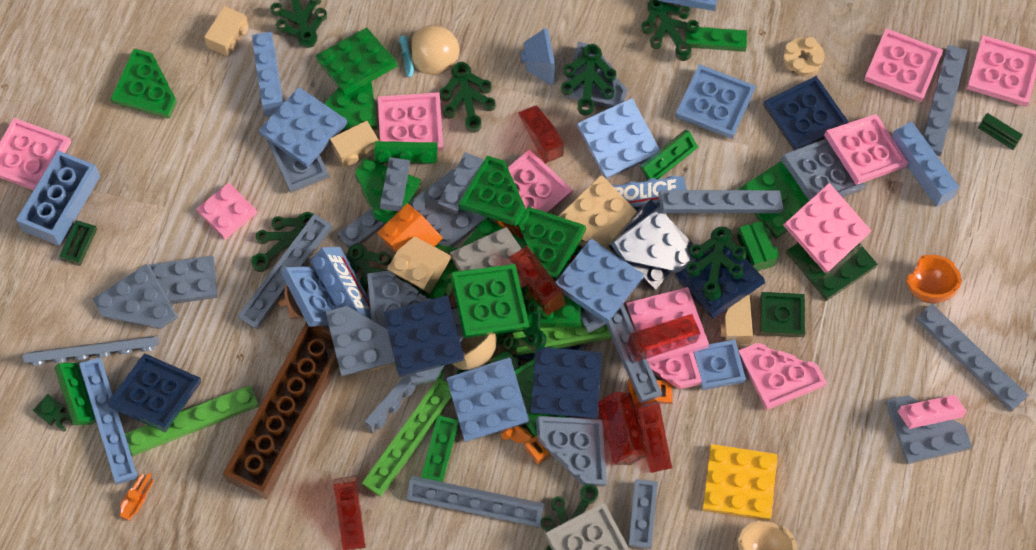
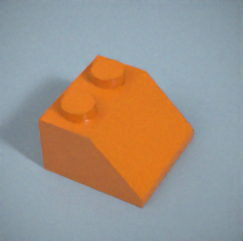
[377,203,443,254]

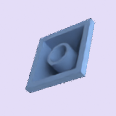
[520,28,555,85]

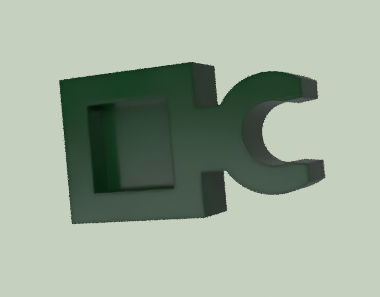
[33,394,73,432]

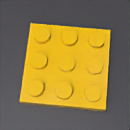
[702,444,778,521]

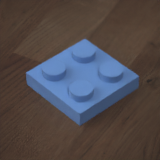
[693,340,746,391]

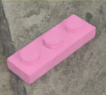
[898,395,966,429]

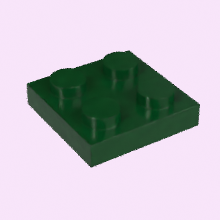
[760,292,805,337]

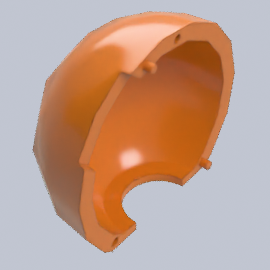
[906,254,962,304]

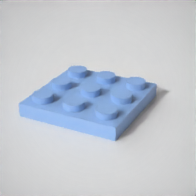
[577,98,660,179]

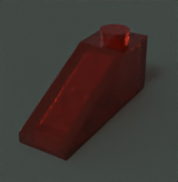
[518,105,564,164]
[509,246,566,316]
[633,399,672,473]
[333,475,366,550]

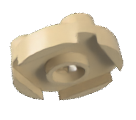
[783,37,825,77]

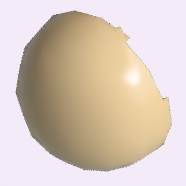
[412,25,460,75]
[452,334,496,370]
[738,520,797,550]

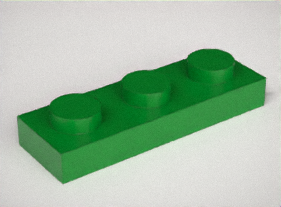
[685,26,747,52]
[640,130,698,180]
[374,141,438,164]
[54,363,96,425]
[421,415,459,482]

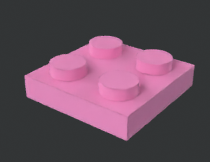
[197,183,257,239]

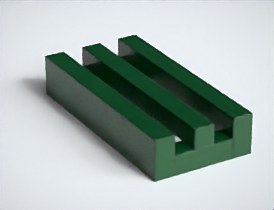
[978,113,1023,150]
[59,220,97,266]

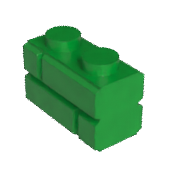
[736,221,779,271]

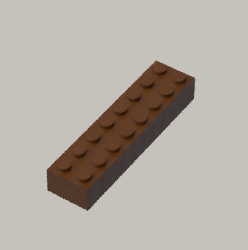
[223,322,339,500]

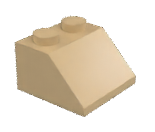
[387,236,452,294]

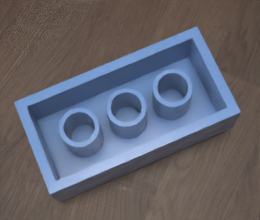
[16,150,100,246]

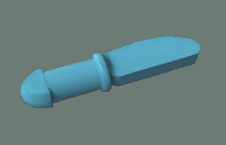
[399,35,414,77]

